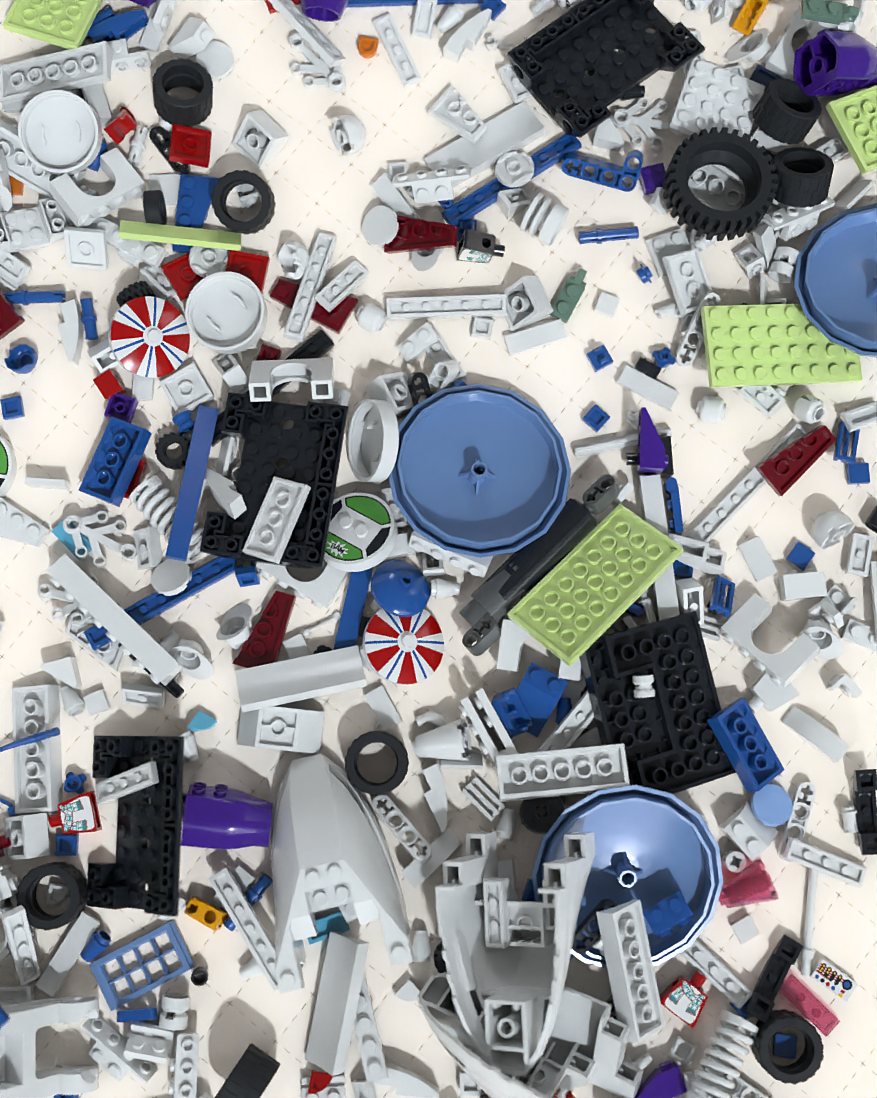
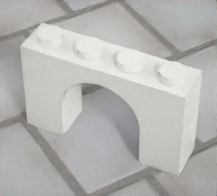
[764,5,810,81]
[49,147,145,228]
[249,358,334,402]
[408,530,494,578]
[255,562,349,609]
[721,593,820,688]
[496,618,582,681]

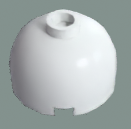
[330,115,367,156]
[812,510,855,550]

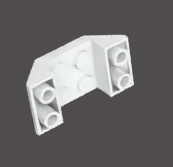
[0,197,68,253]
[237,706,325,754]

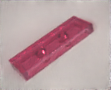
[779,974,840,1037]

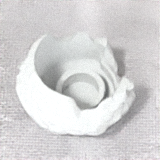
[278,240,310,279]

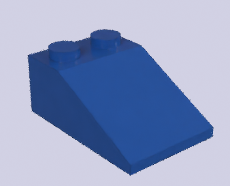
[516,662,569,738]

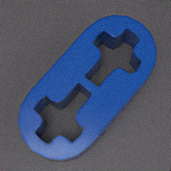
[117,1008,157,1023]

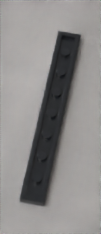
[211,329,335,447]

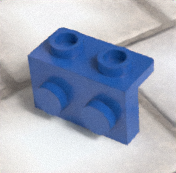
[643,891,694,938]

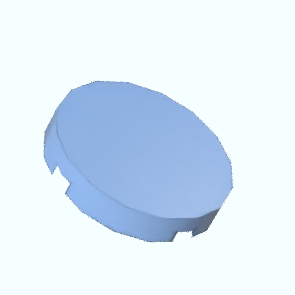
[750,784,793,827]

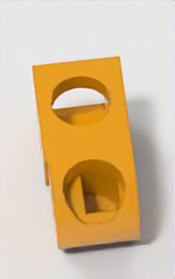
[184,895,228,931]

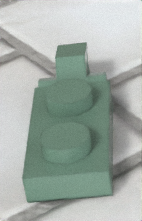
[800,0,859,25]
[549,268,587,324]

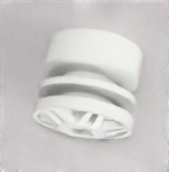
[520,193,570,246]

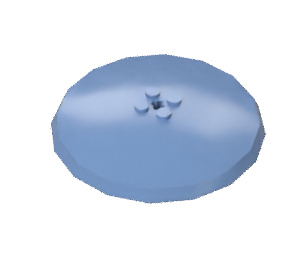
[794,203,877,358]
[389,384,571,558]
[532,785,723,968]

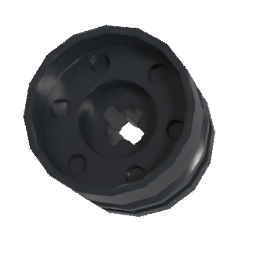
[519,796,565,834]

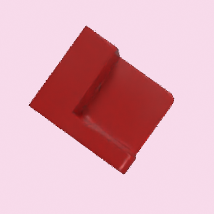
[104,109,137,145]
[93,369,127,400]

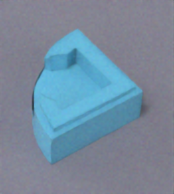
[187,710,217,732]

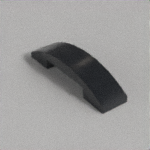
[853,769,877,855]
[746,934,803,1023]

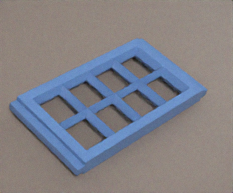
[89,920,196,1011]

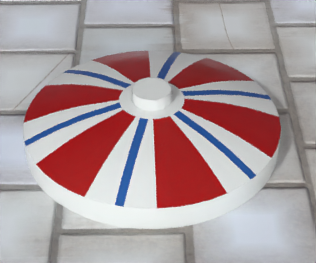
[108,296,190,378]
[363,608,444,686]

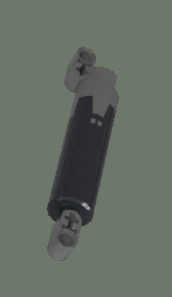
[459,474,620,656]

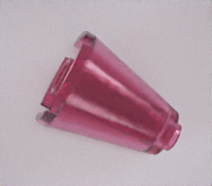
[718,858,779,908]

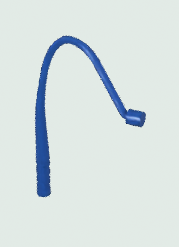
[0,727,60,817]

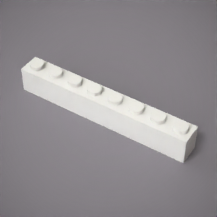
[47,554,183,686]

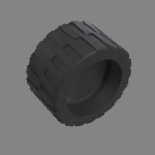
[152,59,213,127]
[753,78,822,144]
[772,147,834,208]
[211,170,276,235]
[345,731,409,795]
[16,861,87,930]
[751,1009,824,1084]
[214,1043,280,1098]

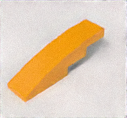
[732,0,770,37]

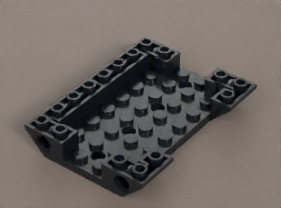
[507,0,706,138]
[200,392,349,569]
[86,736,185,917]

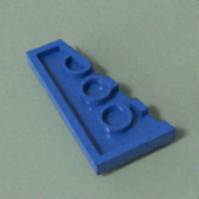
[172,174,220,253]

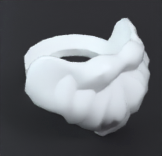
[691,229,716,252]

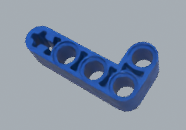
[561,149,644,192]

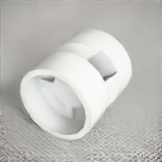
[767,246,800,284]
[159,993,190,1030]

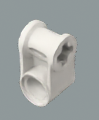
[428,360,459,394]

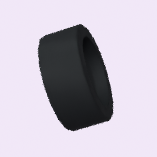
[143,190,167,225]

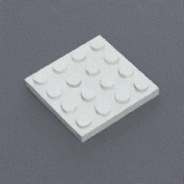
[669,57,765,140]

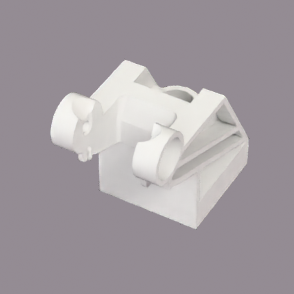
[0,996,99,1098]

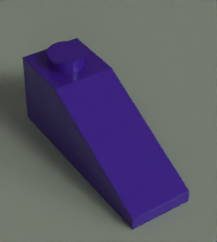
[637,407,669,473]
[635,1060,688,1098]

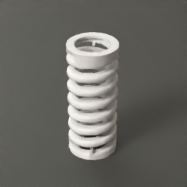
[129,476,204,564]
[685,1010,759,1098]

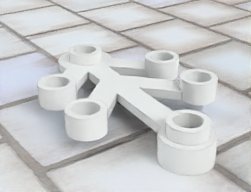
[289,33,346,92]
[611,97,684,151]
[63,510,136,568]
[37,575,112,626]

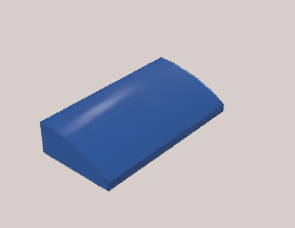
[78,417,152,507]
[707,697,785,793]

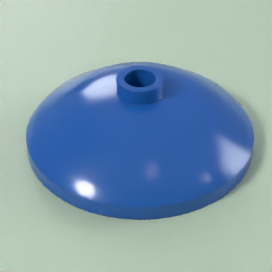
[371,560,430,617]

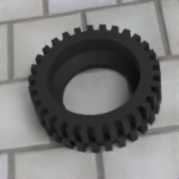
[663,127,778,241]

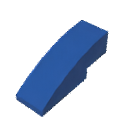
[87,10,149,44]

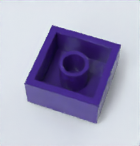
[639,162,666,196]
[104,393,139,423]

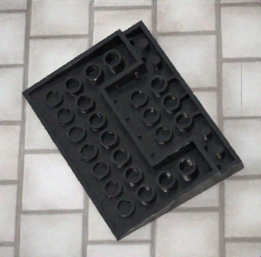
[579,611,736,794]

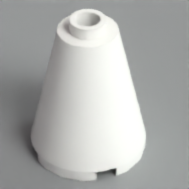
[412,719,472,761]

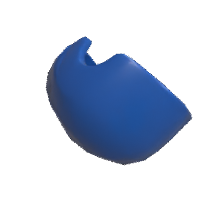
[4,344,38,374]

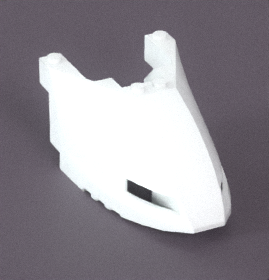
[271,753,414,994]
[435,831,595,1076]
[417,972,643,1098]

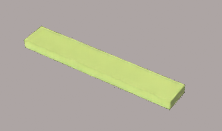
[119,220,242,251]

